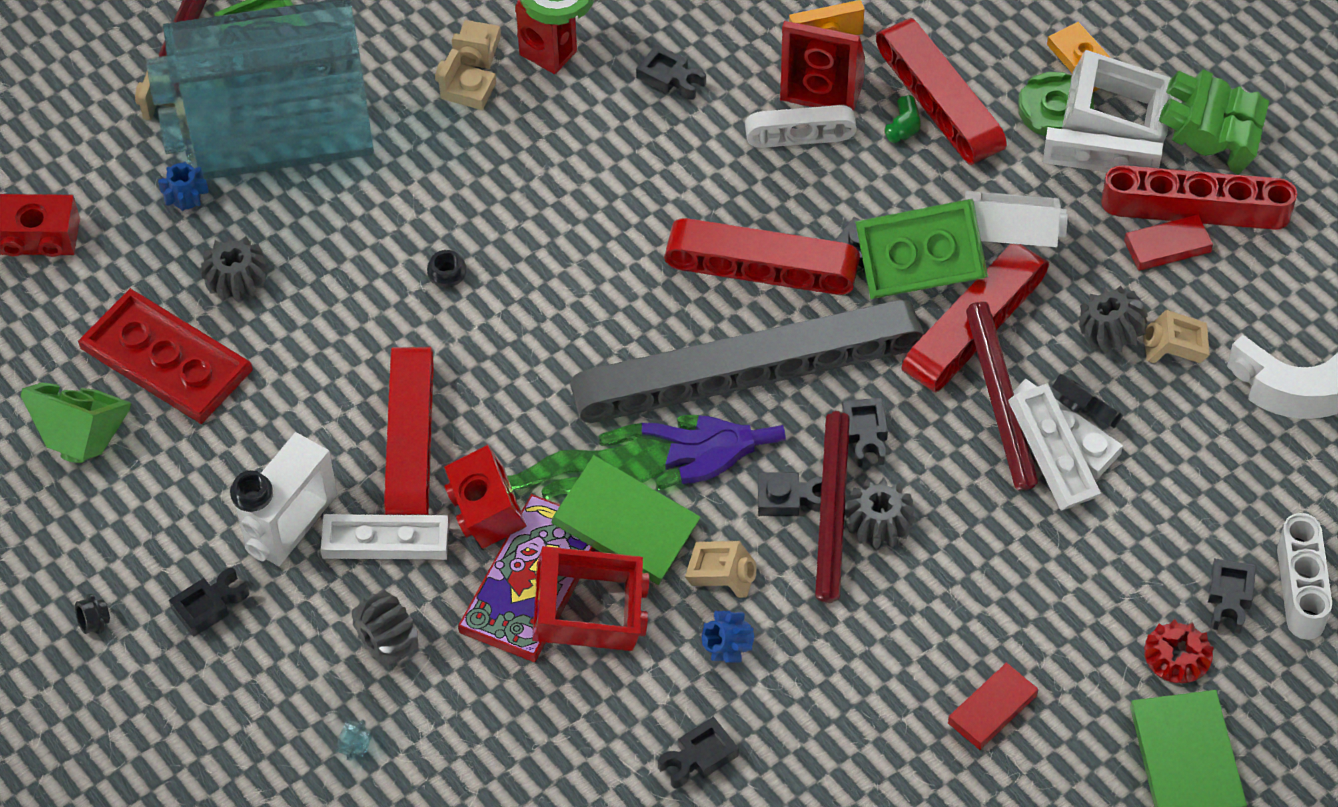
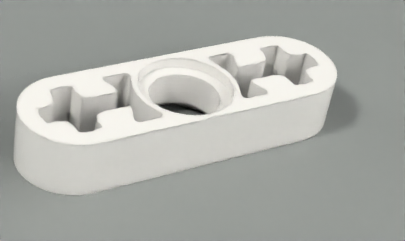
[745,105,857,148]

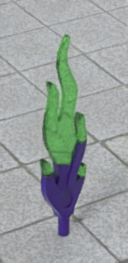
[507,415,786,499]

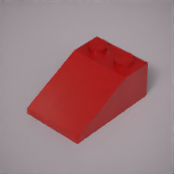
[780,21,865,111]

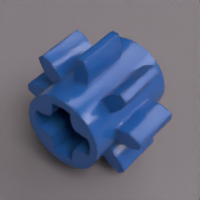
[158,162,209,211]
[702,611,754,663]

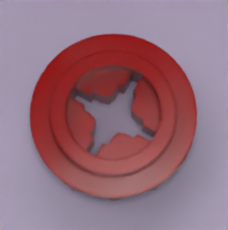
[1144,619,1214,683]

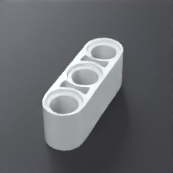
[1277,513,1332,640]

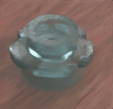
[336,719,372,761]

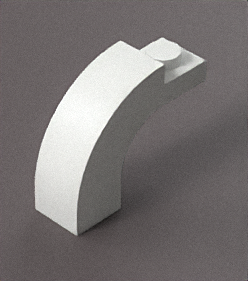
[1227,335,1338,419]

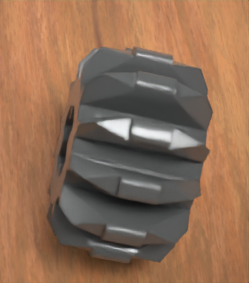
[200,235,268,303]
[1078,286,1148,354]
[845,477,916,550]
[352,590,419,666]

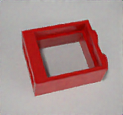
[532,546,649,651]

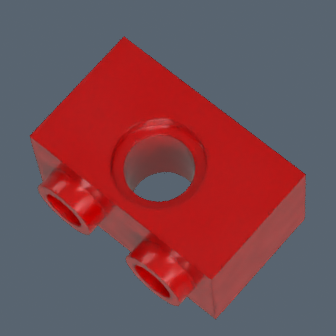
[515,0,577,74]
[0,194,80,257]
[444,445,527,549]

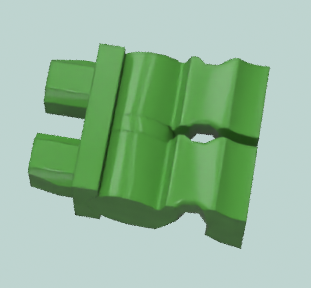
[1159,69,1269,175]

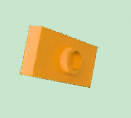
[789,0,865,35]
[1047,21,1111,92]

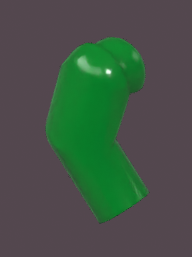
[884,95,921,143]

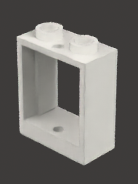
[1062,50,1174,143]
[965,191,1068,247]
[236,432,338,566]

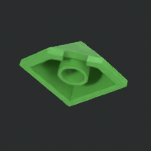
[20,382,131,463]

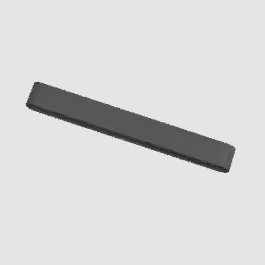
[570,300,924,423]

